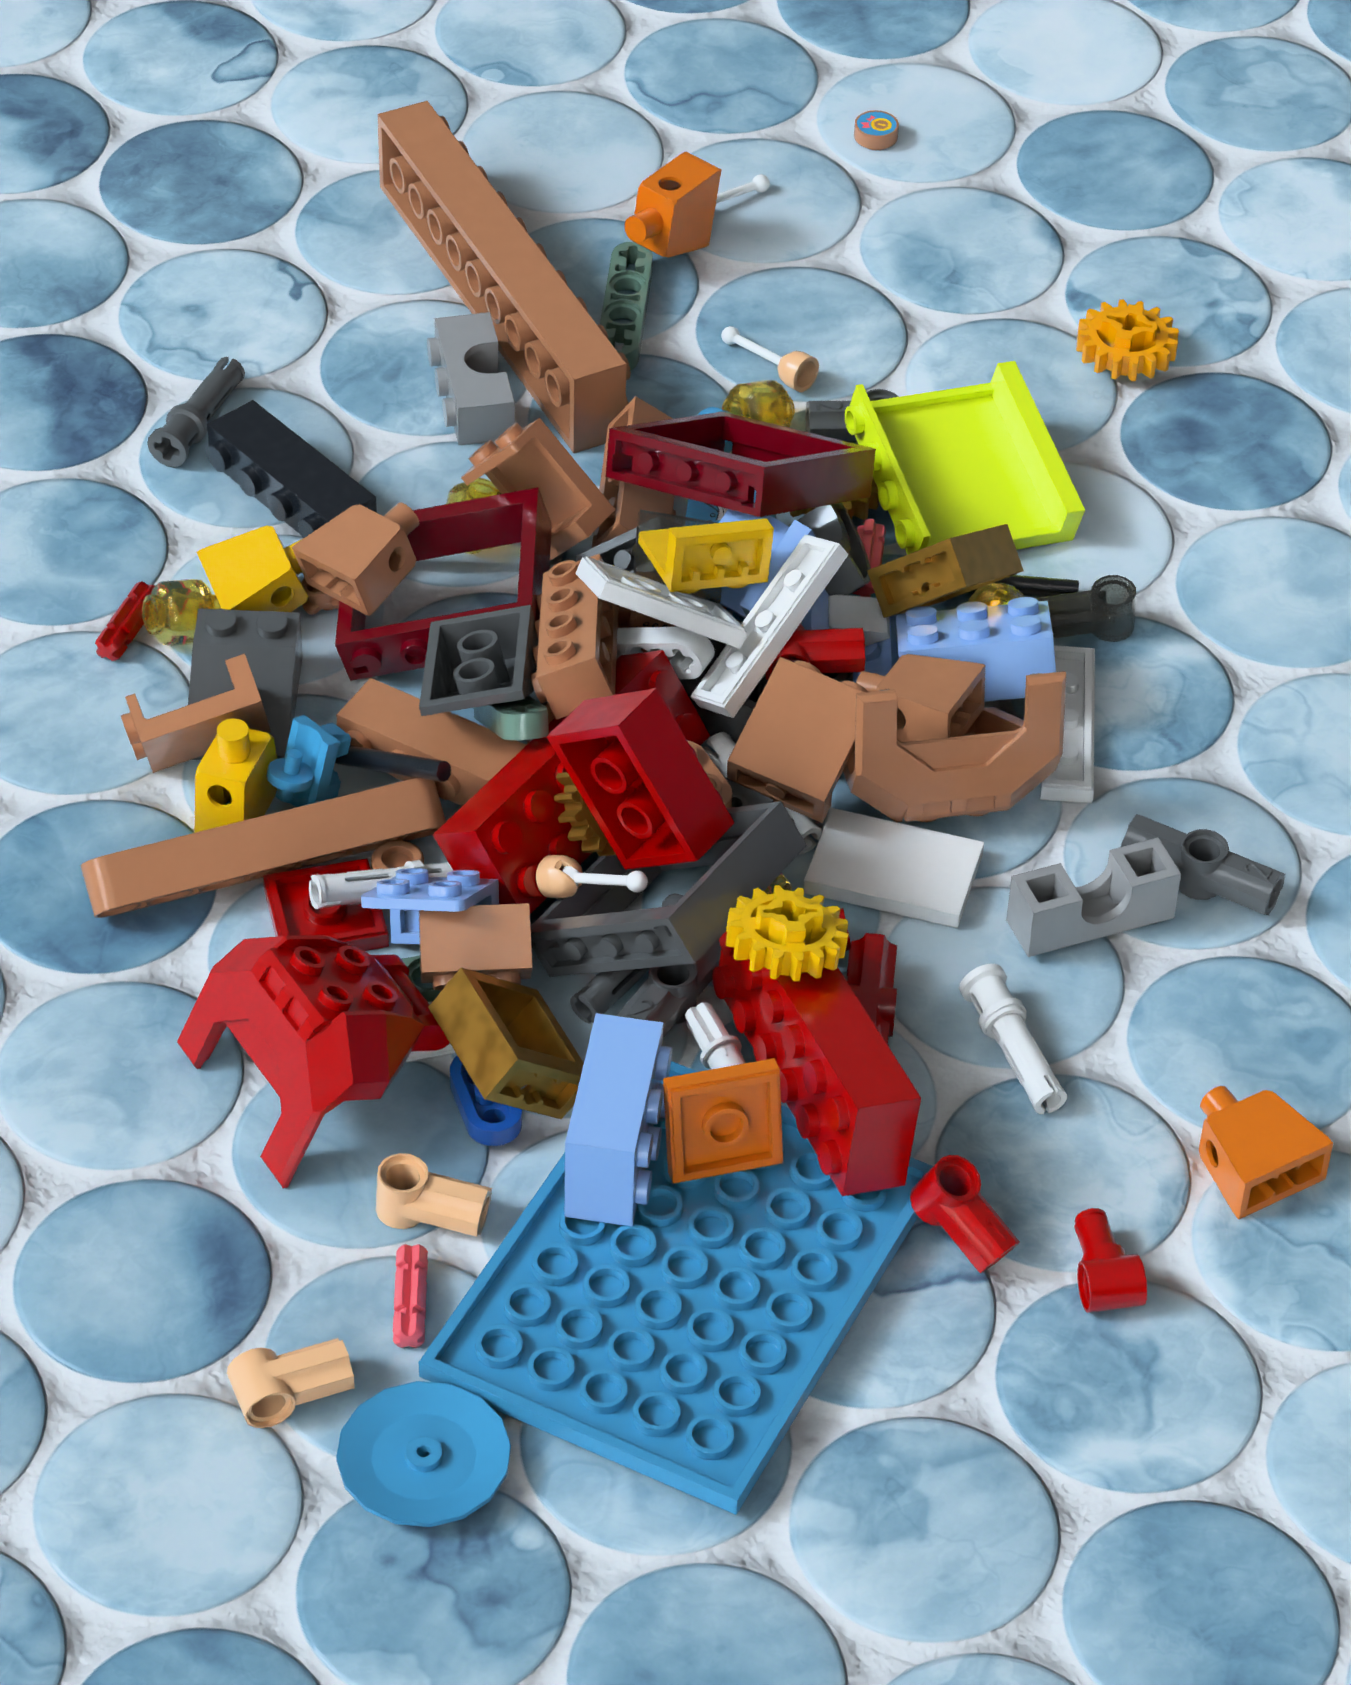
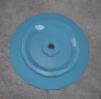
[336,1381,511,1527]

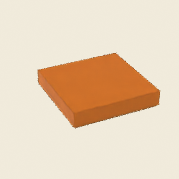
[663,1058,783,1184]

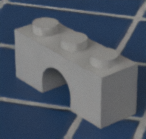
[427,312,515,445]
[1006,837,1181,957]

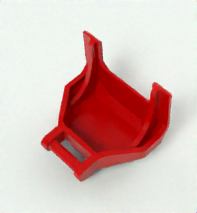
[177,935,450,1188]

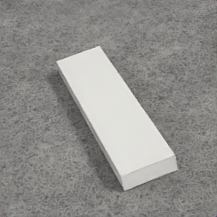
[690,534,849,718]
[1040,645,1095,803]

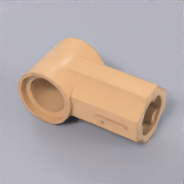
[376,1153,492,1237]
[227,1338,355,1428]

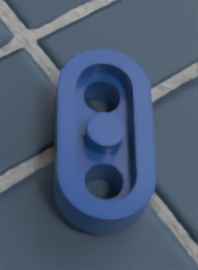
[450,1055,522,1146]

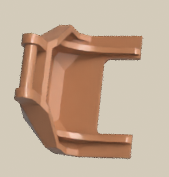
[843,671,1066,822]

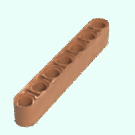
[80,778,446,918]

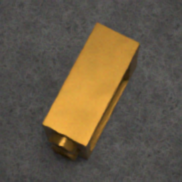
[867,524,1024,618]
[428,967,584,1120]

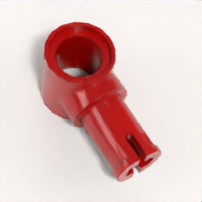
[1074,1208,1147,1313]

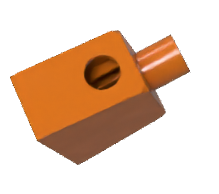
[625,152,722,258]
[1199,1086,1333,1219]

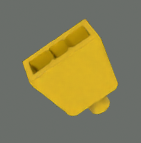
[197,525,308,612]
[194,718,277,833]

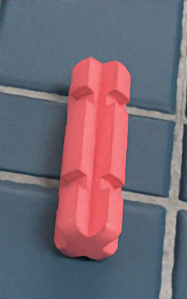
[852,519,886,597]
[393,1244,428,1348]

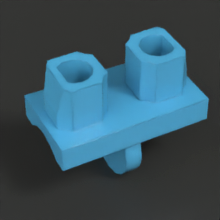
[266,715,351,807]

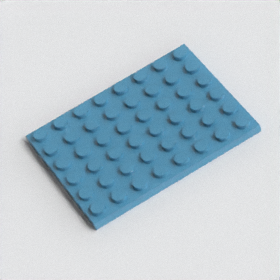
[418,1061,933,1515]

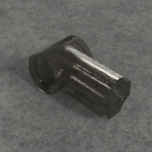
[1035,575,1136,642]

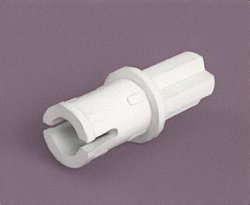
[685,1002,746,1069]

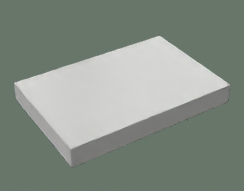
[576,556,747,649]
[804,808,984,928]

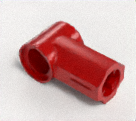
[765,623,866,680]
[910,1155,1020,1273]

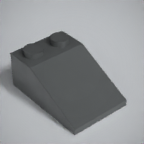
[419,605,539,716]
[188,609,303,760]

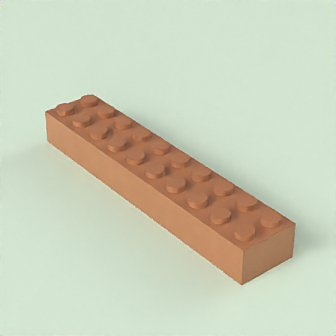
[378,101,631,453]

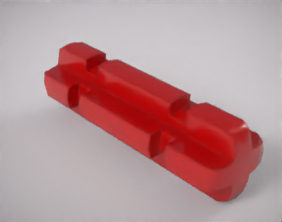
[95,581,160,661]

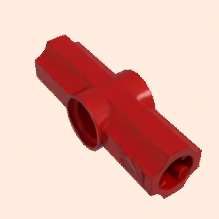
[847,933,897,1046]

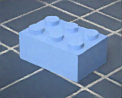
[896,597,1056,702]
[564,1013,672,1227]

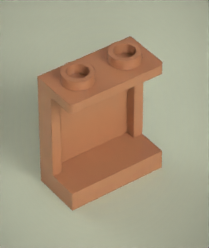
[461,417,616,560]
[121,654,271,773]
[727,657,868,823]

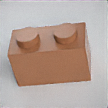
[418,903,533,991]

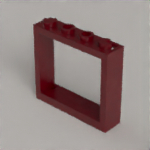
[605,412,876,517]
[335,487,552,681]

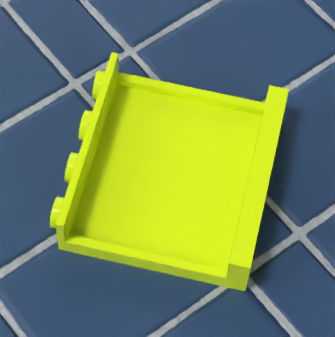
[845,361,1085,555]

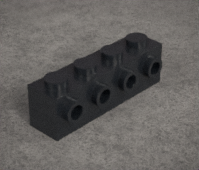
[207,400,377,538]

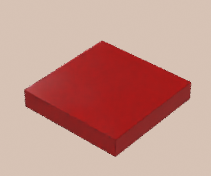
[263,858,389,951]

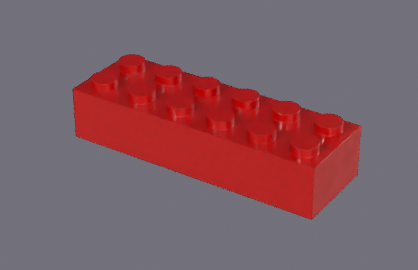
[433,650,710,914]
[713,894,921,1197]

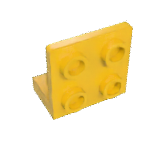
[638,518,774,594]

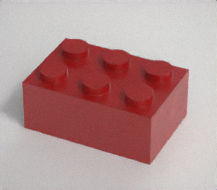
[546,688,735,870]

